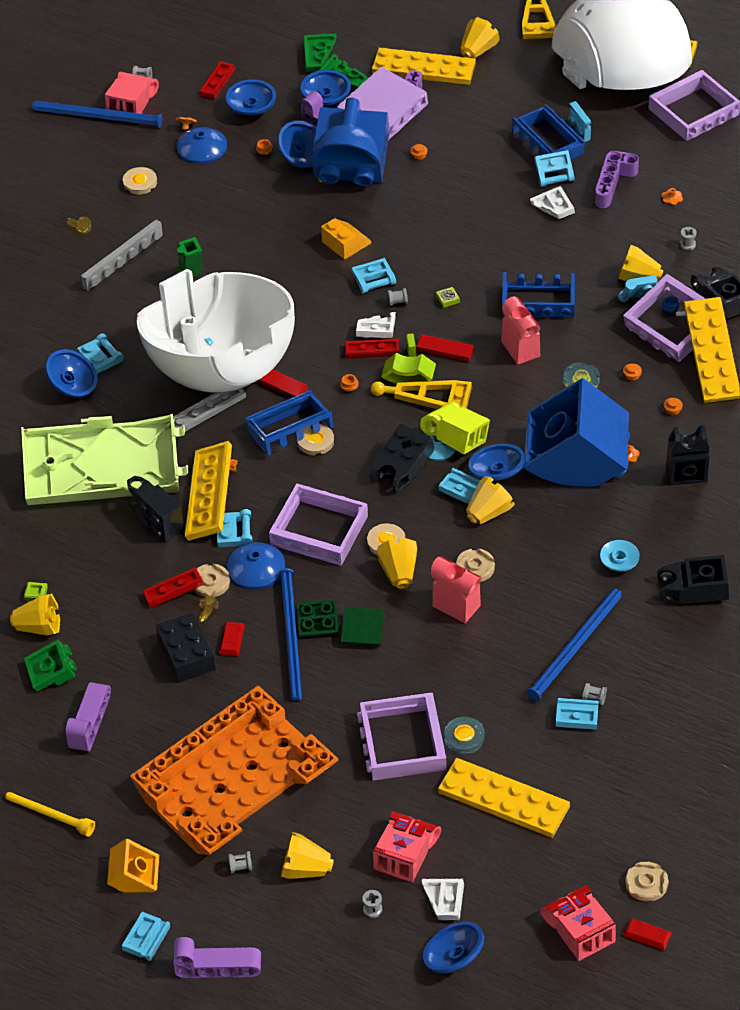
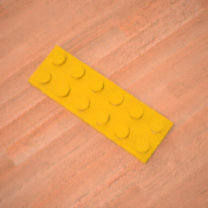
[372,48,476,85]
[684,297,740,403]
[185,441,232,541]
[438,758,570,838]

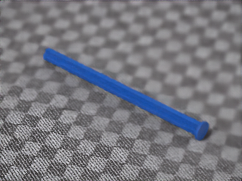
[32,101,162,128]
[278,568,302,701]
[526,588,622,701]

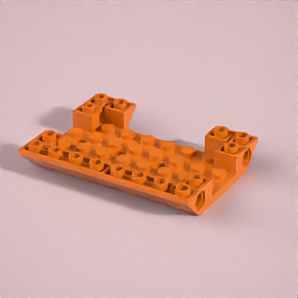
[130,686,338,855]

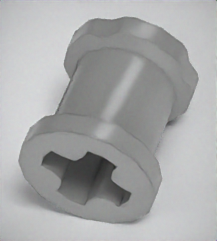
[132,66,152,78]
[680,227,697,251]
[388,288,408,306]
[582,683,607,705]
[229,851,252,873]
[363,890,382,918]

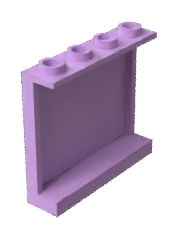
[337,67,428,139]

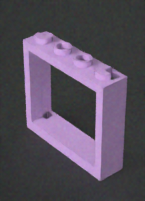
[649,70,740,141]
[623,274,705,362]
[269,484,368,566]
[357,692,446,780]

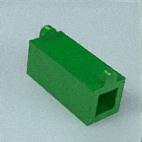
[176,237,202,277]

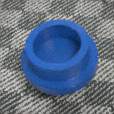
[662,296,680,312]

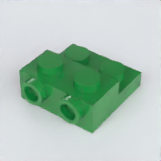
[24,640,77,692]

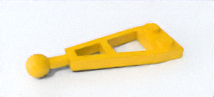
[522,0,555,39]
[371,380,472,409]

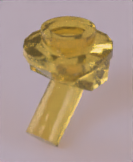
[67,216,91,234]
[199,596,219,621]

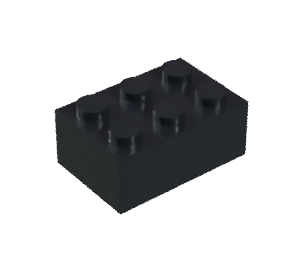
[156,612,216,683]

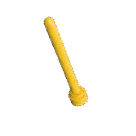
[5,792,95,837]

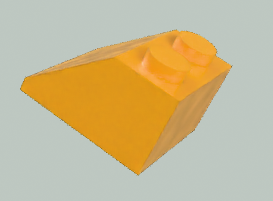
[321,218,371,260]
[107,838,159,893]

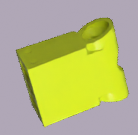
[420,402,490,454]

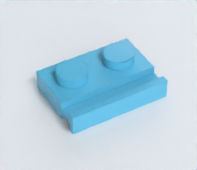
[568,101,591,142]
[439,468,480,504]
[556,698,599,730]
[122,912,170,961]

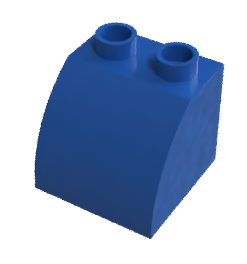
[523,378,630,487]

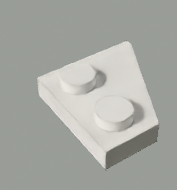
[530,186,575,219]
[356,312,396,339]
[422,879,464,920]

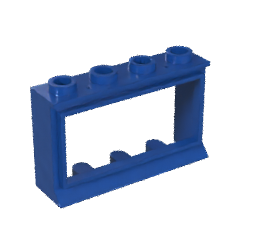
[512,104,585,160]
[502,272,575,317]
[245,390,334,456]

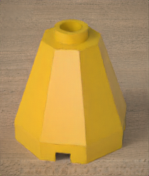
[461,17,500,58]
[618,245,663,281]
[466,476,515,524]
[377,538,417,589]
[10,594,60,635]
[281,832,334,879]

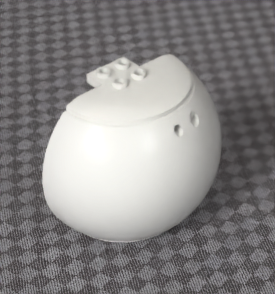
[552,0,692,90]
[137,269,295,392]

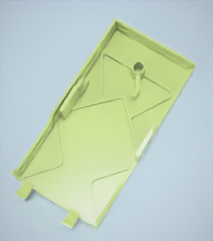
[21,414,188,505]

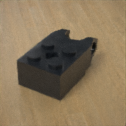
[690,267,740,319]
[370,424,434,492]
[666,425,710,486]
[127,476,184,542]
[657,555,729,604]

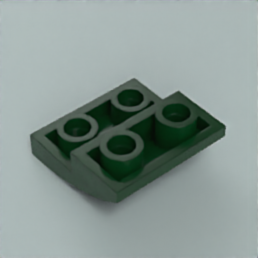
[297,599,339,637]
[341,607,385,646]

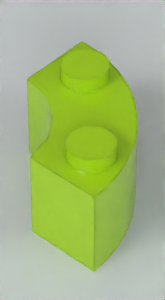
[381,353,436,384]

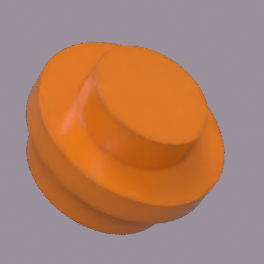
[256,139,273,155]
[410,144,428,160]
[623,364,642,381]
[340,374,359,391]
[664,398,683,415]

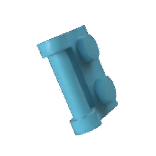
[534,150,575,187]
[352,258,396,294]
[618,275,657,302]
[77,334,124,374]
[217,509,252,548]

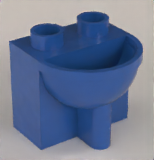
[311,98,390,186]

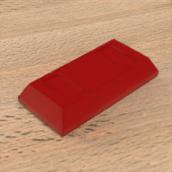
[219,622,245,657]
[623,918,672,951]

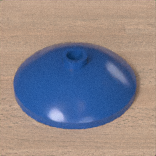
[301,70,351,106]
[226,80,276,116]
[277,121,316,168]
[176,127,227,164]
[45,349,98,398]
[469,444,525,481]
[227,542,285,590]
[423,921,484,973]

